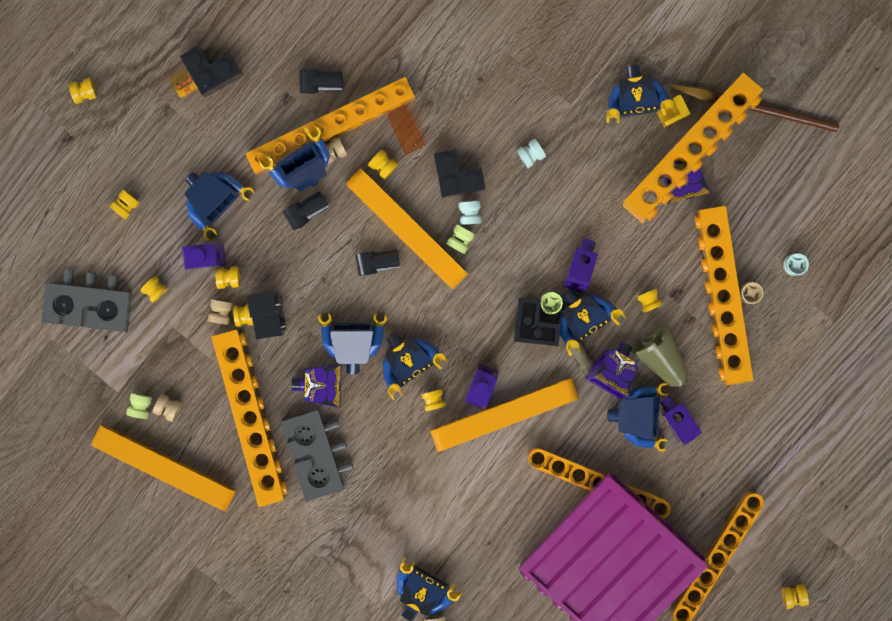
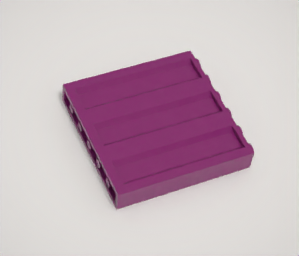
[519,471,709,621]

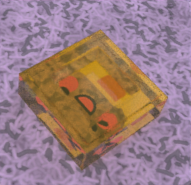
[168,69,198,99]

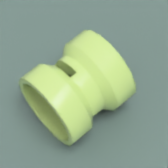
[446,225,475,254]
[540,292,563,314]
[126,393,152,419]

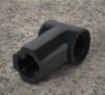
[299,69,343,94]
[282,191,330,231]
[355,249,401,276]

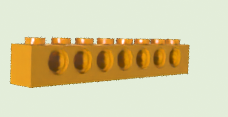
[623,72,764,224]
[245,77,415,175]
[694,206,754,385]
[212,329,288,507]

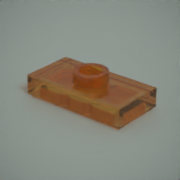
[387,106,425,156]

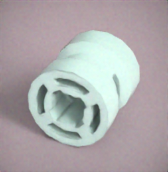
[516,139,546,169]
[459,201,482,225]
[783,253,809,276]

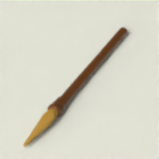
[668,84,839,132]

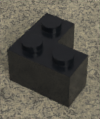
[180,45,243,97]
[434,150,485,199]
[247,292,287,339]
[513,297,561,346]

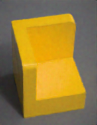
[657,94,690,128]

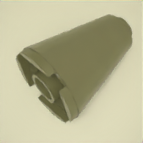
[631,325,688,388]

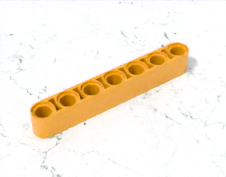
[345,168,468,290]
[430,378,579,452]
[91,424,236,511]
[527,447,671,519]
[671,491,764,621]

